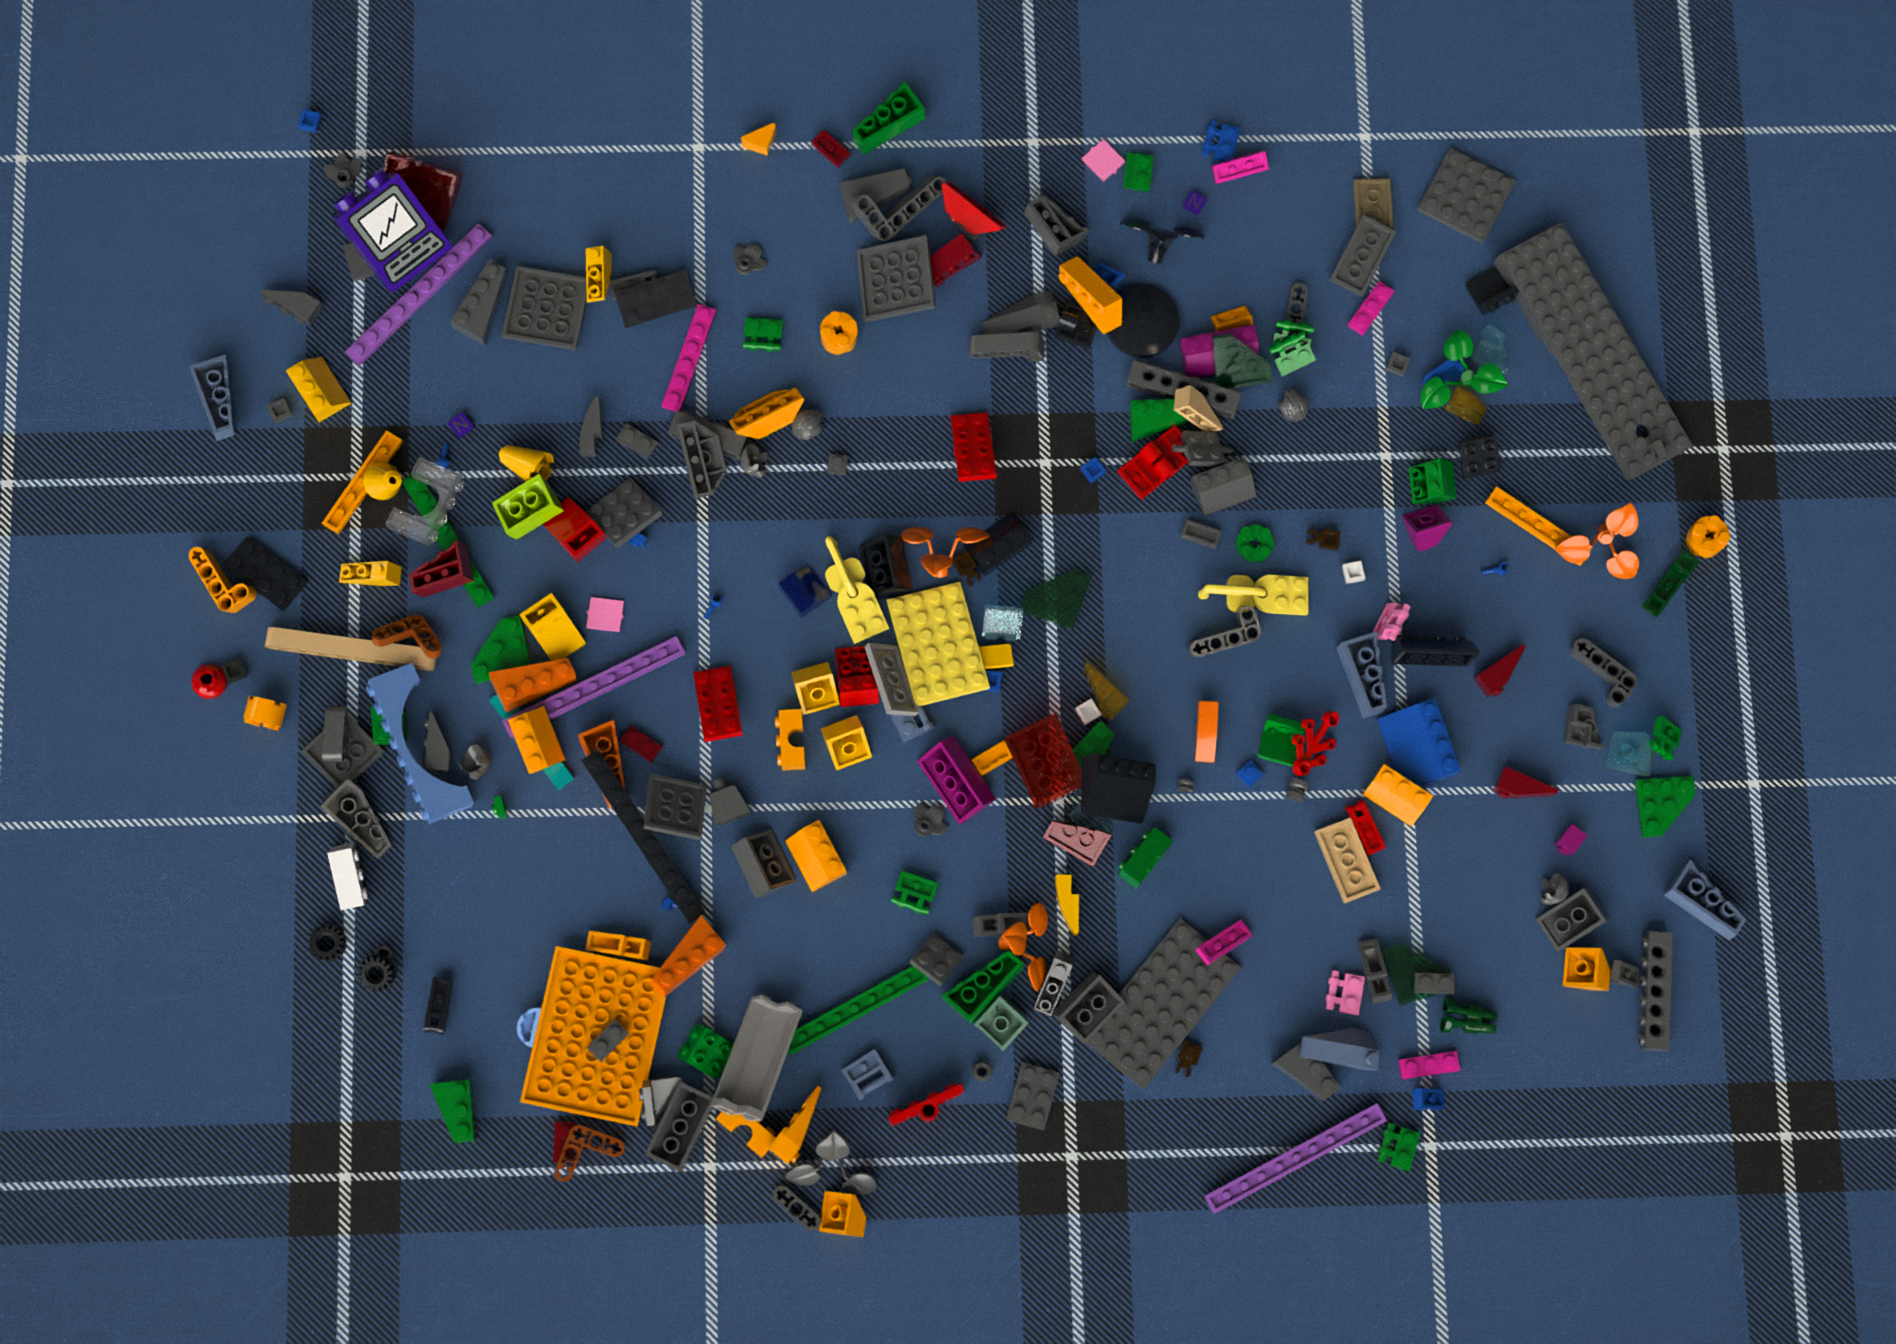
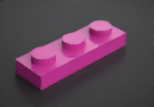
[1211,150,1269,184]
[1347,281,1394,336]
[1196,920,1253,966]
[1398,1051,1460,1080]

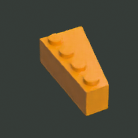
[1059,256,1122,335]

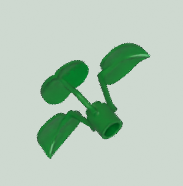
[1421,329,1508,409]

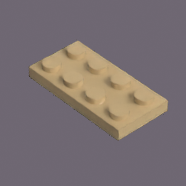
[1314,817,1381,904]

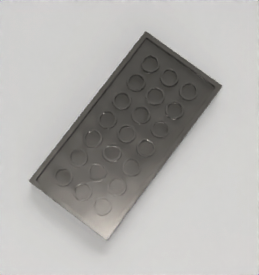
[1087,918,1241,1090]

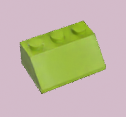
[492,474,564,540]

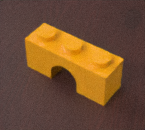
[775,709,805,771]
[716,1112,777,1158]

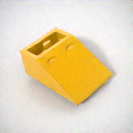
[519,593,586,661]

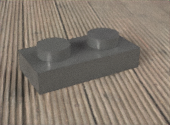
[616,424,659,460]
[1414,973,1454,994]
[587,1020,629,1062]

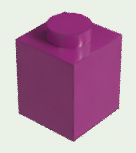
[1554,824,1587,856]

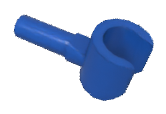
[437,443,450,471]
[1481,562,1509,575]
[703,593,723,619]
[660,898,678,911]

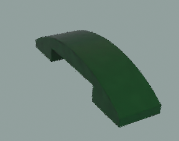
[1641,550,1700,618]

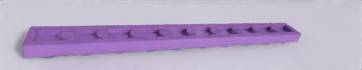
[345,223,493,366]
[502,636,685,739]
[1204,1103,1387,1214]

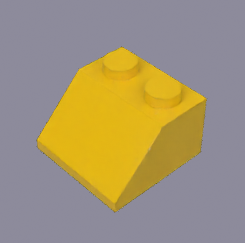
[791,662,840,715]
[821,715,872,771]

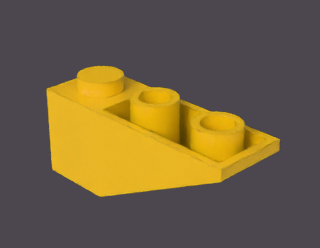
[586,246,612,302]
[339,561,402,586]

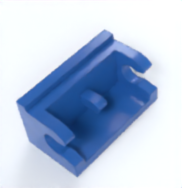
[1422,360,1465,387]

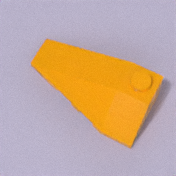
[769,1086,822,1165]

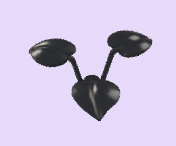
[1120,219,1205,264]

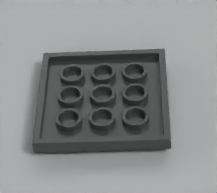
[1417,148,1516,244]
[856,235,936,322]
[502,266,587,351]

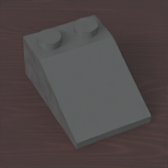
[1536,887,1610,952]

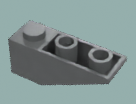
[260,290,323,326]
[422,712,452,774]
[1033,950,1075,1016]

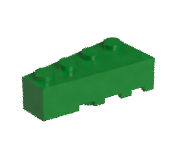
[852,81,925,155]

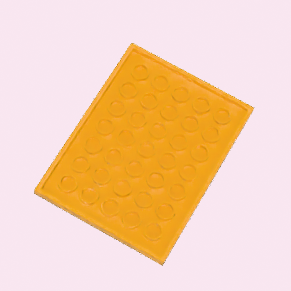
[520,946,666,1127]

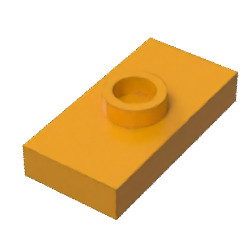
[971,740,1014,777]

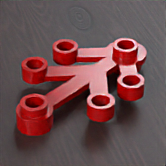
[1292,710,1340,776]

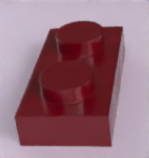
[811,130,850,168]
[620,725,663,764]
[553,1122,575,1163]

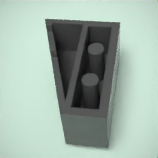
[1024,195,1089,257]

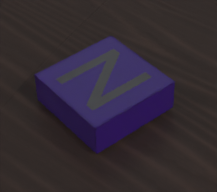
[1182,190,1207,216]
[447,412,474,439]

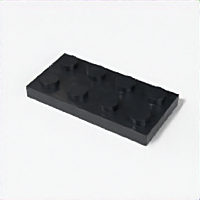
[614,270,697,328]
[223,536,308,612]

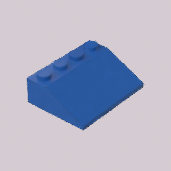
[1377,698,1461,786]

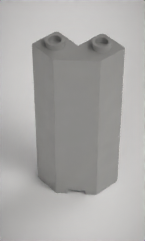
[711,994,803,1121]

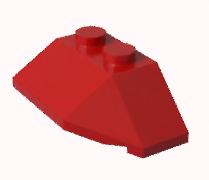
[942,181,1007,234]

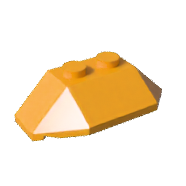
[729,388,804,439]

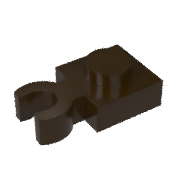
[1306,528,1341,551]
[953,551,981,587]
[1175,1040,1203,1078]

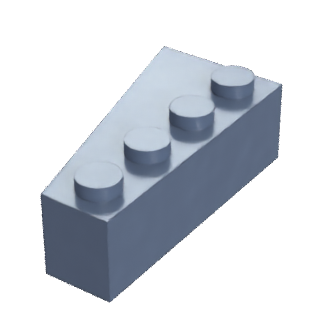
[189,354,235,441]
[1336,631,1387,719]
[1664,859,1746,940]

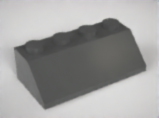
[645,1082,714,1173]

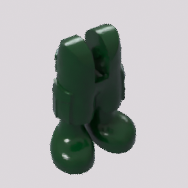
[1440,997,1498,1034]

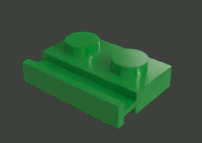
[1123,152,1154,192]

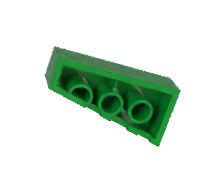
[941,951,1024,1026]

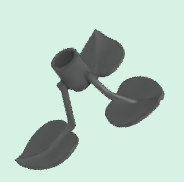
[785,1130,878,1196]

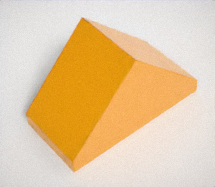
[741,123,776,156]

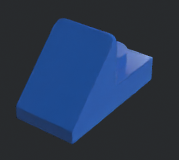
[1093,262,1125,290]
[1413,1088,1444,1110]

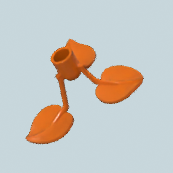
[1555,502,1639,579]
[900,527,990,578]
[998,902,1048,992]

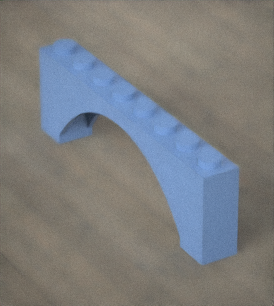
[366,663,474,824]

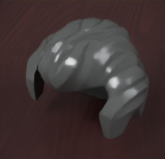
[1278,387,1309,422]
[792,409,823,440]
[740,444,768,478]
[459,743,491,780]
[1540,873,1569,905]

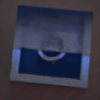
[778,566,832,618]

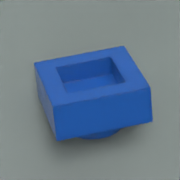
[298,109,322,133]
[1080,457,1107,484]
[629,533,648,548]
[984,670,1003,692]
[1236,760,1264,788]

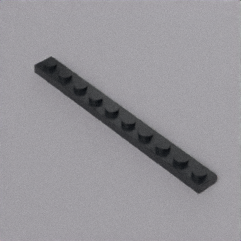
[581,749,706,924]

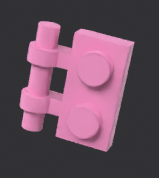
[1372,603,1411,641]
[1325,970,1365,1016]

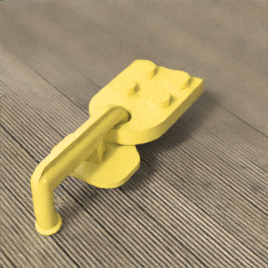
[825,536,889,644]
[1198,575,1308,616]

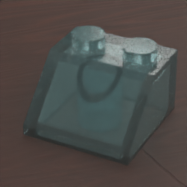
[982,605,1023,641]
[1605,731,1656,776]

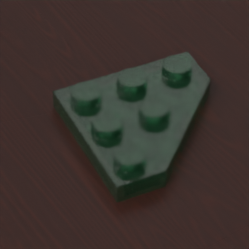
[1212,333,1272,389]
[1019,570,1092,630]
[1381,944,1456,1006]

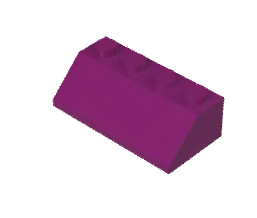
[1179,324,1260,378]
[917,736,996,825]

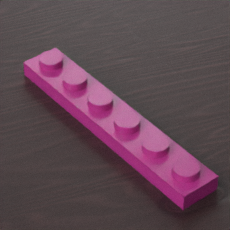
[662,304,716,412]

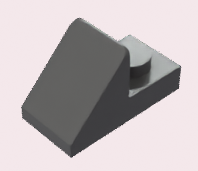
[1609,960,1640,988]

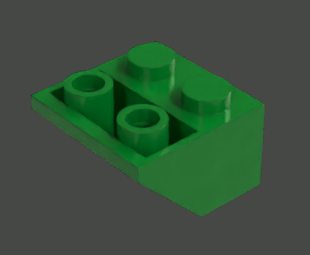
[1409,459,1457,504]

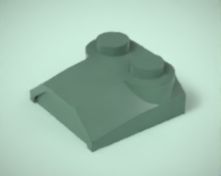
[974,995,1030,1052]

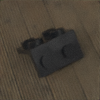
[1465,268,1519,315]

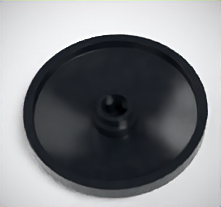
[1107,285,1180,358]

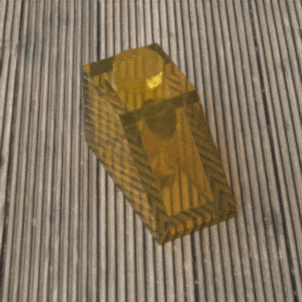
[1445,387,1487,425]

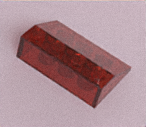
[383,152,463,229]
[1004,713,1082,809]

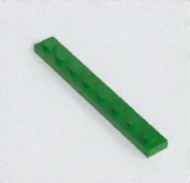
[402,471,494,608]
[788,966,929,1056]

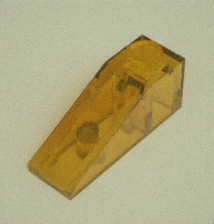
[1083,662,1130,721]

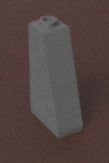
[840,168,912,223]

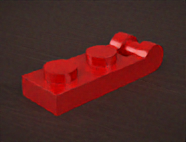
[1345,800,1386,856]

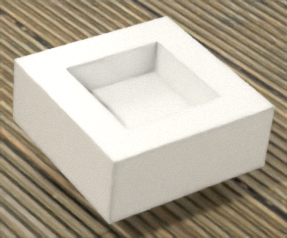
[1342,561,1366,584]
[1075,698,1102,725]

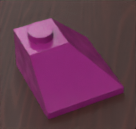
[1402,504,1452,552]

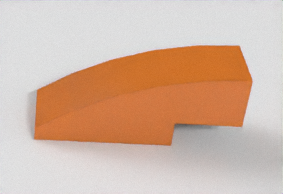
[1195,701,1218,763]

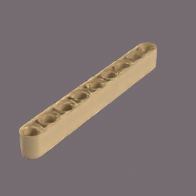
[264,627,436,671]

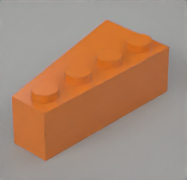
[578,720,626,809]
[650,915,726,998]

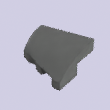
[1563,703,1604,750]

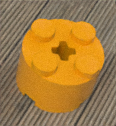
[820,311,858,355]
[1686,516,1730,558]
[243,695,287,731]

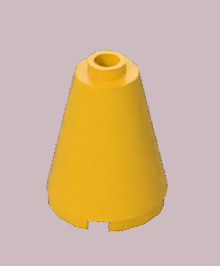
[499,445,554,482]
[363,462,402,500]

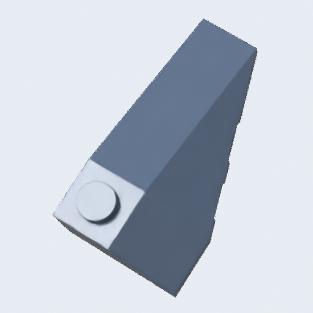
[1300,1028,1380,1070]

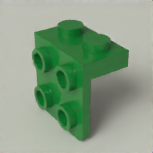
[1257,714,1305,767]
[677,1023,734,1079]

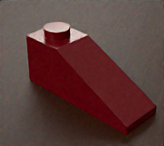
[1474,644,1526,698]
[1493,766,1559,799]

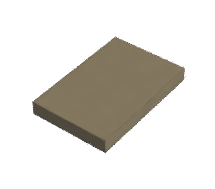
[1353,178,1394,230]

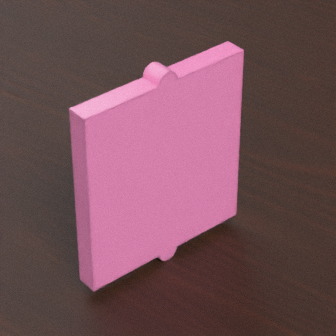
[1081,139,1126,182]
[586,597,624,632]

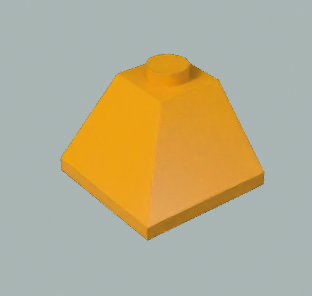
[1562,947,1611,991]
[819,1191,866,1237]

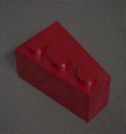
[931,233,982,287]
[409,540,474,598]

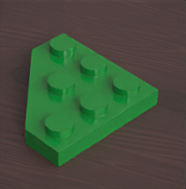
[471,615,531,684]
[1634,776,1696,838]

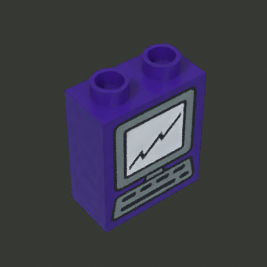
[332,169,453,293]

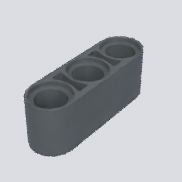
[322,706,348,762]

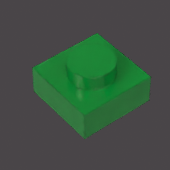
[492,796,508,820]

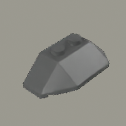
[677,420,727,499]

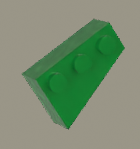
[1129,399,1187,443]
[1059,721,1114,786]
[1118,827,1173,889]
[429,1080,477,1143]

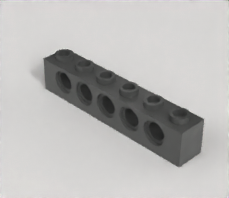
[1126,360,1242,420]
[1638,931,1673,1052]

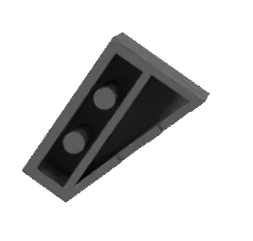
[1272,1042,1341,1101]

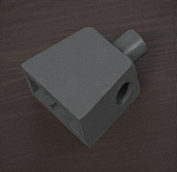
[709,778,751,828]

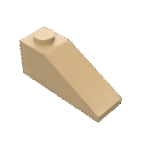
[1174,385,1223,432]

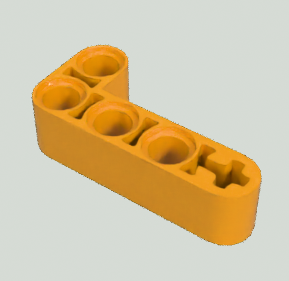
[189,547,257,613]

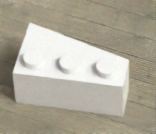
[327,842,368,910]

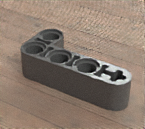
[968,332,1045,362]
[1186,605,1261,657]
[1570,638,1638,708]

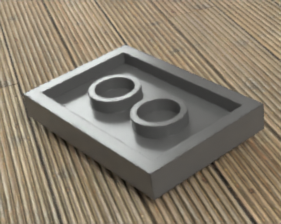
[1006,1062,1060,1131]

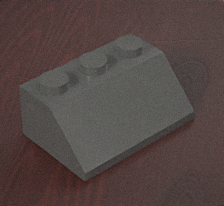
[1190,457,1256,516]
[731,830,796,899]
[1052,972,1125,1044]

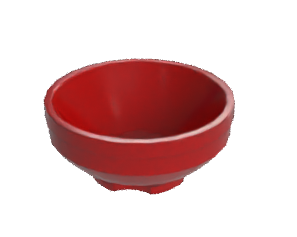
[191,664,228,699]

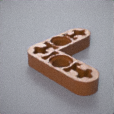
[372,615,442,658]
[554,1125,625,1182]

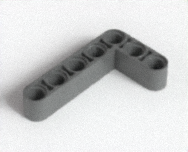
[850,175,947,241]

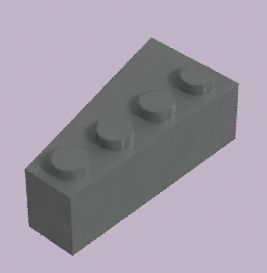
[450,259,508,346]

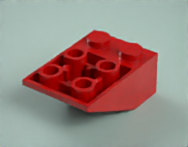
[543,497,606,563]
[835,646,879,707]

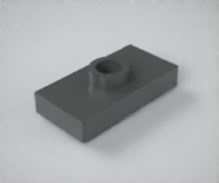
[1180,519,1222,550]

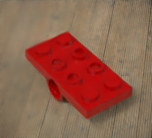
[950,412,996,482]
[1117,425,1188,500]
[693,666,743,742]
[888,1082,964,1127]

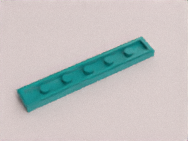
[489,694,574,791]

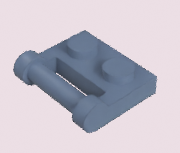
[890,706,935,743]
[841,1049,893,1101]

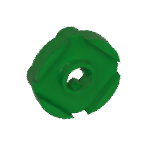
[1235,525,1274,563]

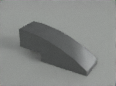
[579,396,603,458]
[972,912,1031,937]
[1358,939,1392,1004]

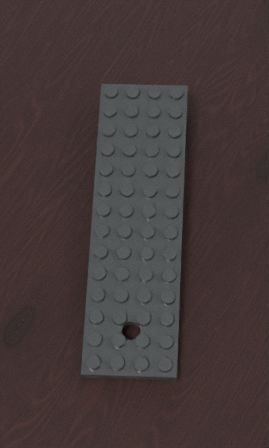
[1493,222,1693,482]

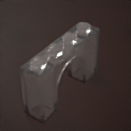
[385,457,464,547]

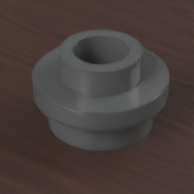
[972,1061,992,1082]

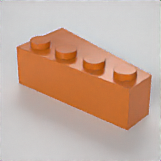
[489,658,577,713]

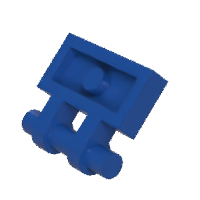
[1202,120,1241,162]

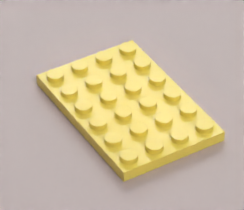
[886,582,990,707]

